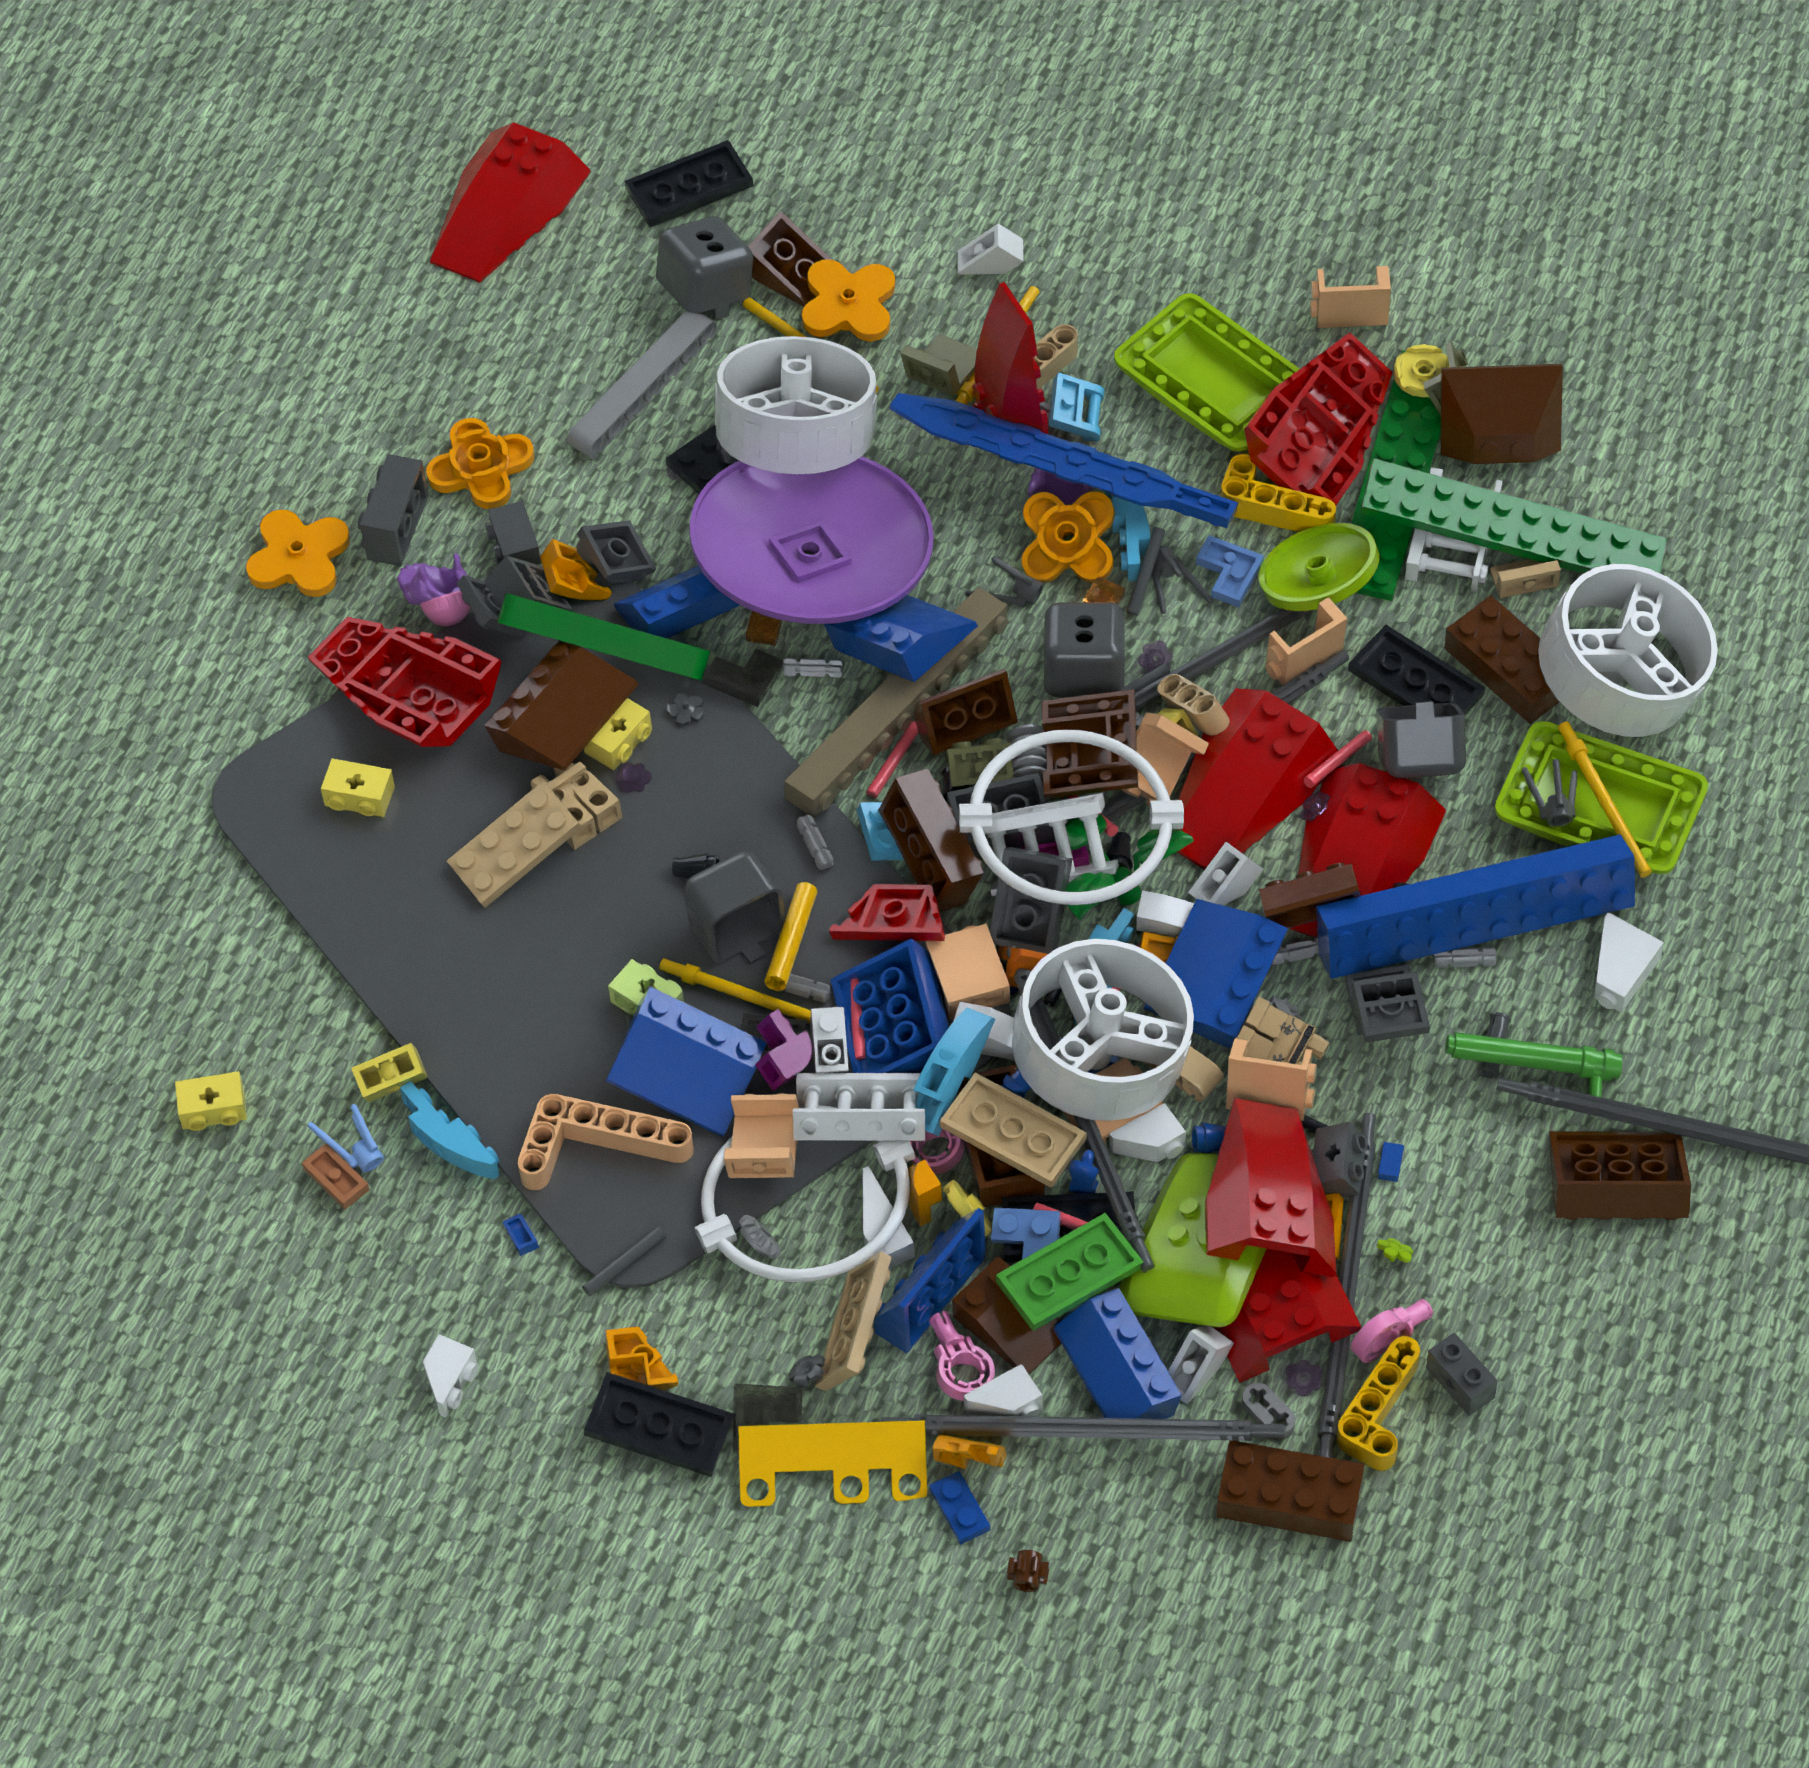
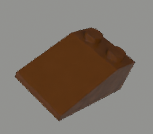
[748,211,833,307]
[952,1256,1061,1375]

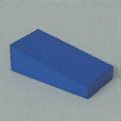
[1378,1142,1404,1182]
[502,1213,539,1256]

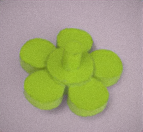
[1376,1238,1414,1263]

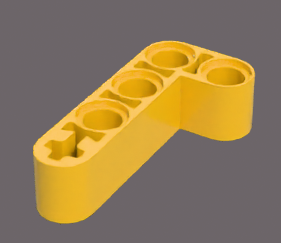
[1221,454,1336,532]
[1337,1336,1420,1471]

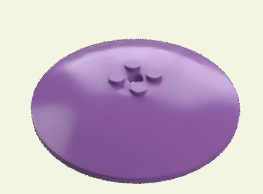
[689,457,934,624]

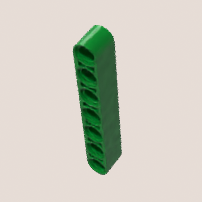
[497,593,711,681]

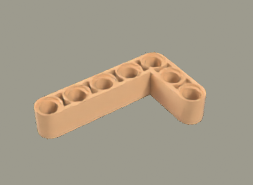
[518,1094,694,1190]

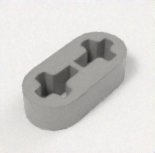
[1242,1383,1295,1440]

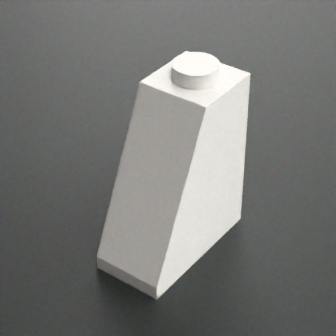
[1594,912,1664,1013]

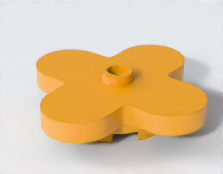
[802,259,895,342]
[426,418,534,509]
[1022,492,1115,583]
[246,510,350,597]

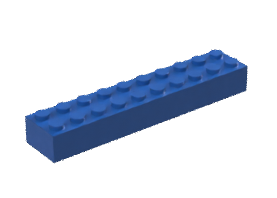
[1316,834,1635,979]

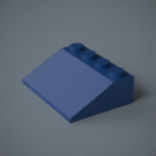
[824,595,978,682]
[1144,899,1288,1049]
[830,939,949,1073]
[605,987,767,1137]
[874,1208,986,1354]

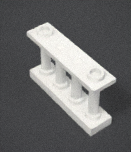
[1405,467,1503,593]
[984,793,1119,896]
[793,1073,925,1141]

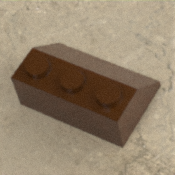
[914,669,1018,755]
[1259,863,1360,928]

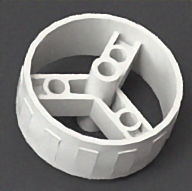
[715,336,877,474]
[1538,564,1718,737]
[1012,939,1194,1121]

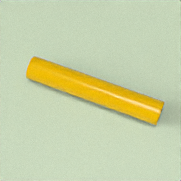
[764,882,817,991]

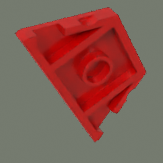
[829,884,946,941]

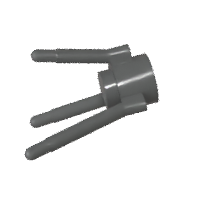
[1151,545,1213,614]
[965,556,1044,608]
[1522,759,1578,827]

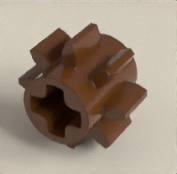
[1007,1550,1049,1592]

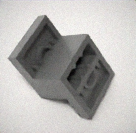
[456,556,573,638]
[1345,964,1430,1043]

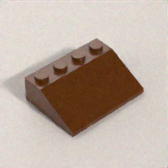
[484,641,639,771]
[1549,1131,1691,1220]

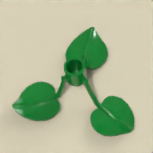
[1065,814,1194,920]

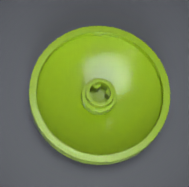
[1259,523,1379,611]

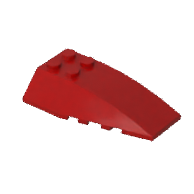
[430,122,591,283]
[972,282,1048,434]
[1244,332,1393,506]
[307,617,502,747]
[1176,688,1338,870]
[1290,763,1446,938]
[1205,1098,1336,1277]
[1213,1249,1362,1383]

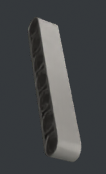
[567,311,717,459]

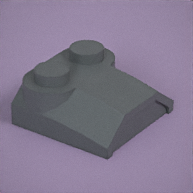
[576,520,656,584]

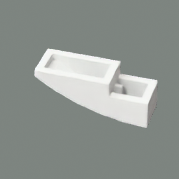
[1136,890,1194,938]

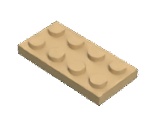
[447,780,582,908]
[940,1073,1087,1188]
[815,1251,892,1391]

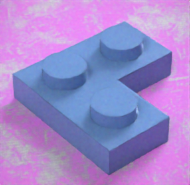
[1196,535,1264,608]
[991,1208,1061,1260]

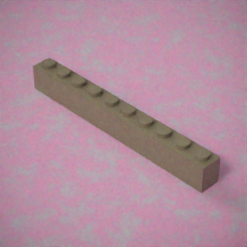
[784,587,1008,818]

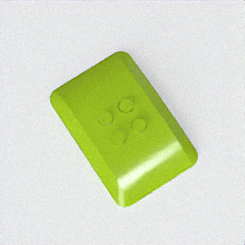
[1114,293,1300,452]
[1495,721,1708,875]
[1119,1152,1266,1327]

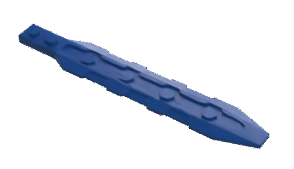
[889,393,1238,528]

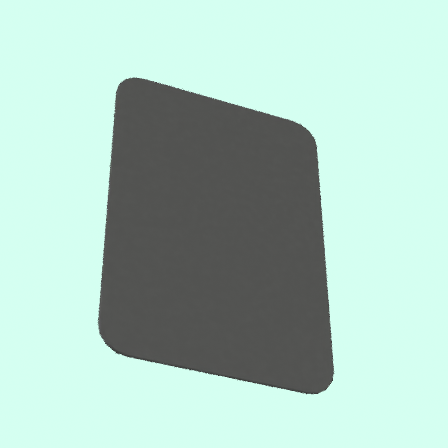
[212,562,1011,1288]

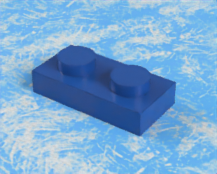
[929,1471,991,1545]

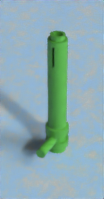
[1445,1032,1622,1097]

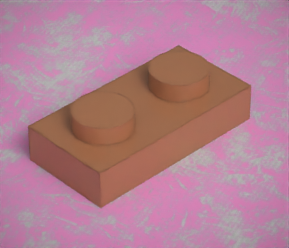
[301,1143,370,1210]

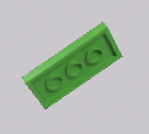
[995,1213,1144,1331]

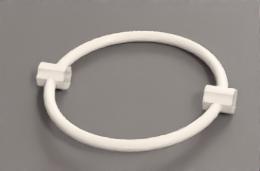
[959,730,1184,905]
[695,1105,915,1282]

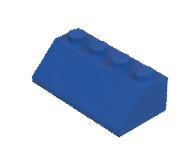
[614,566,740,638]
[1054,1288,1182,1419]

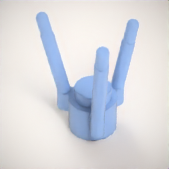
[307,1104,384,1173]

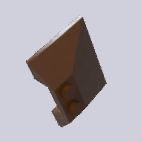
[1440,364,1563,464]
[1042,689,1139,799]

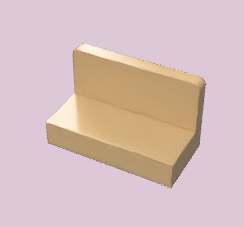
[1490,559,1561,598]

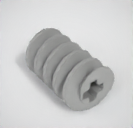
[1007,724,1047,785]

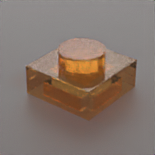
[1083,576,1125,605]
[746,611,783,646]

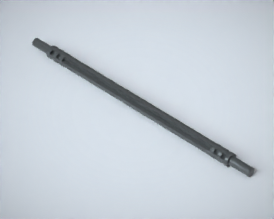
[1045,609,1313,760]
[1101,650,1349,822]
[1006,946,1155,1273]
[1496,1077,1809,1165]
[1318,1113,1376,1458]
[881,1414,1286,1441]

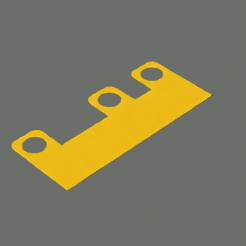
[738,1420,927,1507]

